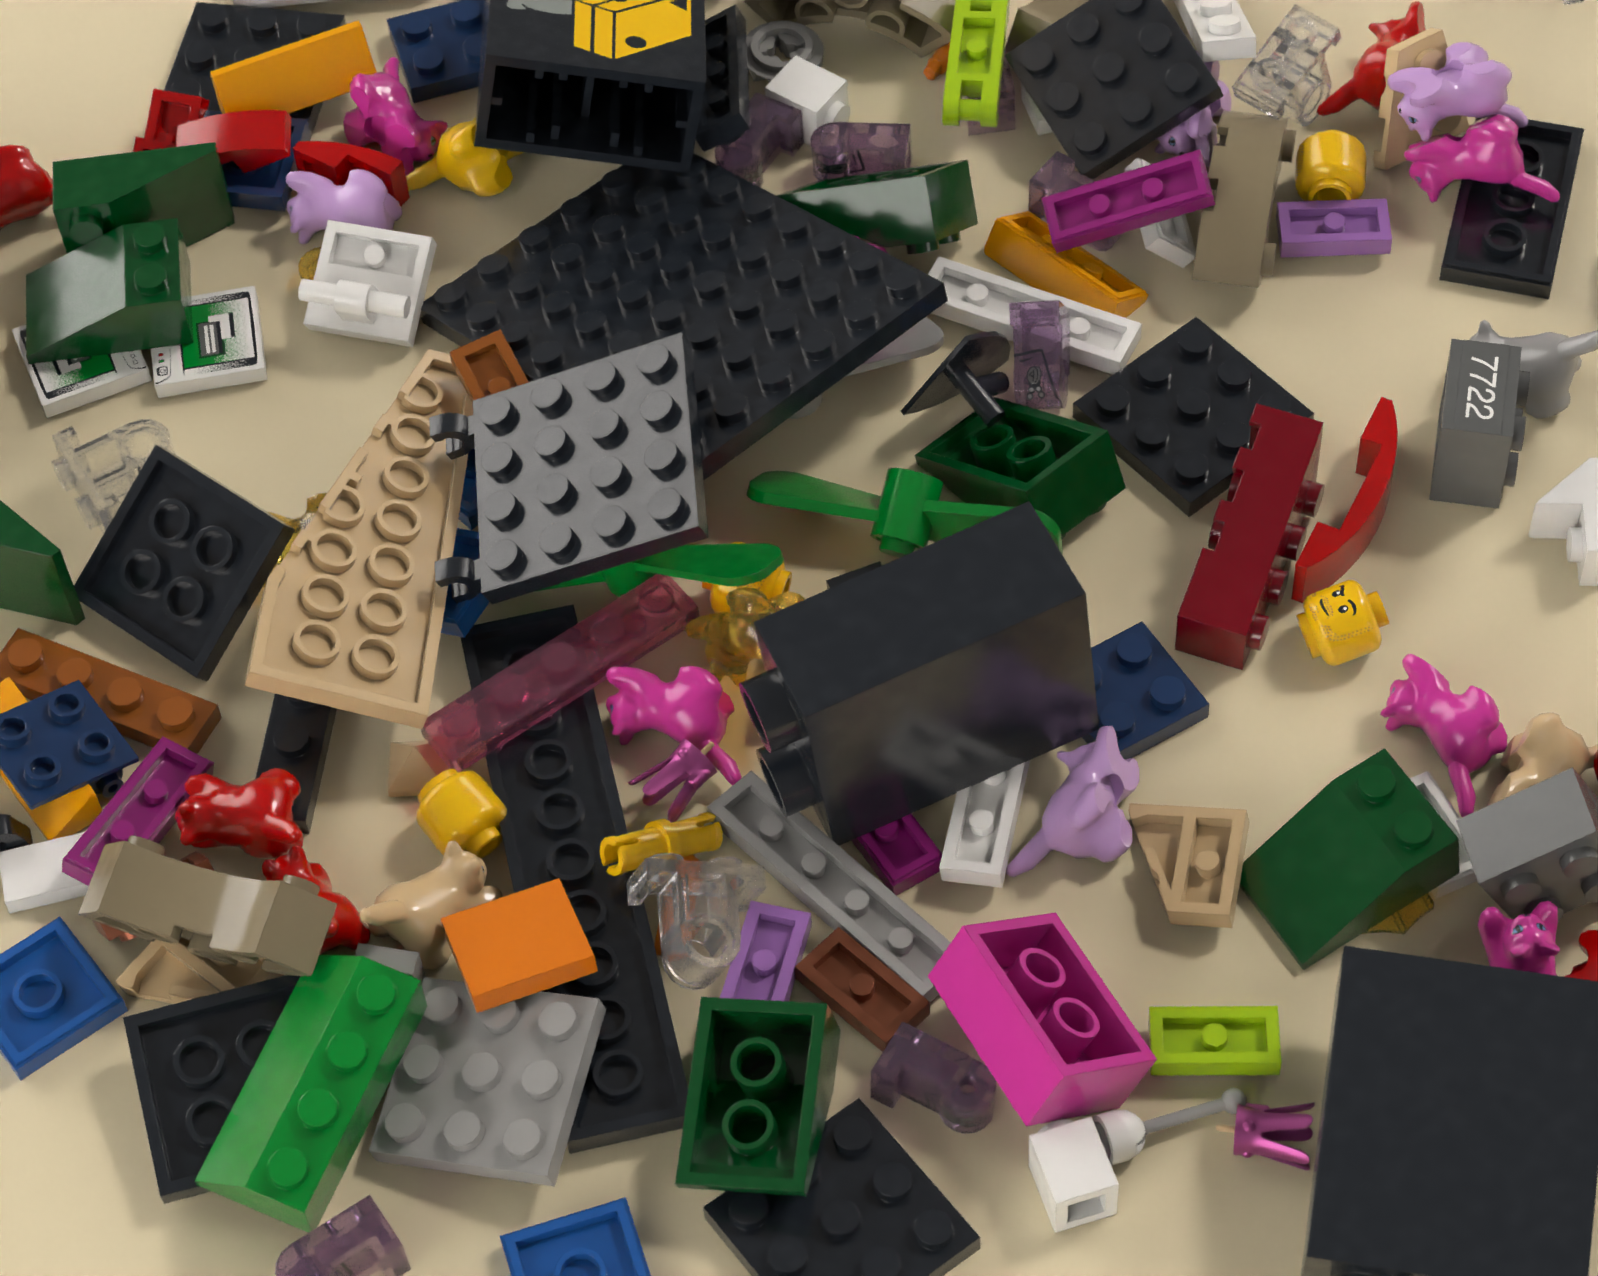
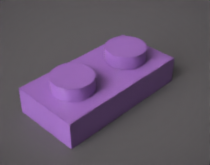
[1276,198,1392,258]
[720,901,812,1001]

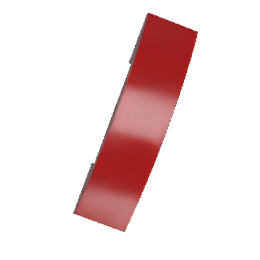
[1291,397,1398,603]

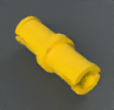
[600,812,723,876]

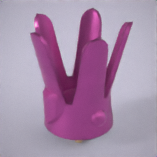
[627,739,717,822]
[1215,1102,1315,1171]

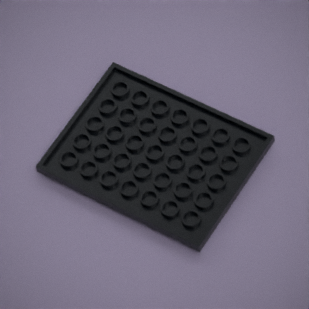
[420,153,948,480]

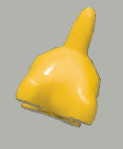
[406,118,524,197]

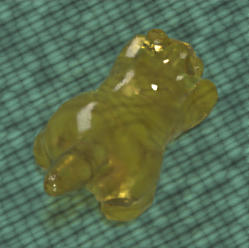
[685,587,805,686]

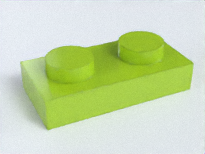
[1148,1006,1282,1076]

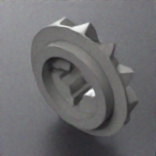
[746,21,824,82]

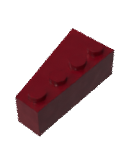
[1175,403,1325,670]

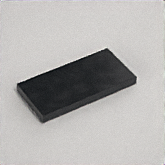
[1439,116,1584,299]

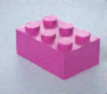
[928,912,1157,1127]

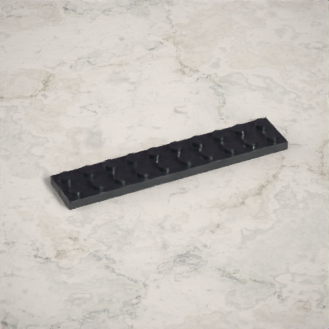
[460,604,688,1154]

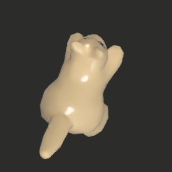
[1486,712,1598,807]
[359,841,503,970]

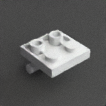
[298,220,437,347]

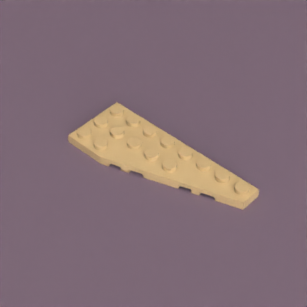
[244,349,473,729]

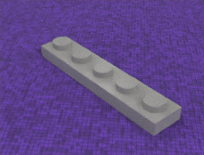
[707,771,951,1002]

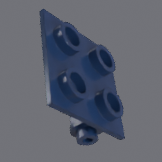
[0,680,139,810]

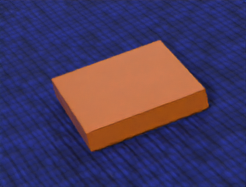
[440,878,598,1013]

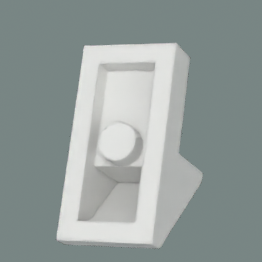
[1529,458,1598,586]

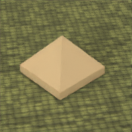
[388,739,451,797]

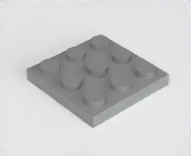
[369,977,606,1186]

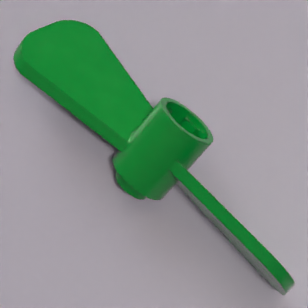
[746,468,1063,557]
[534,543,784,598]

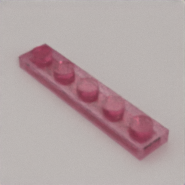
[421,574,700,772]

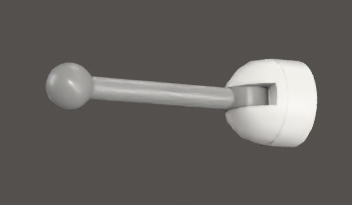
[1093,1088,1247,1166]

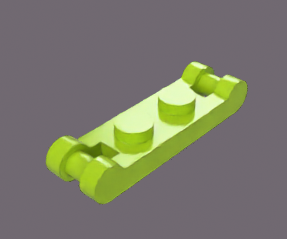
[942,0,1010,127]

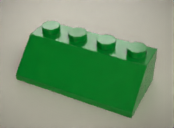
[195,955,427,1235]

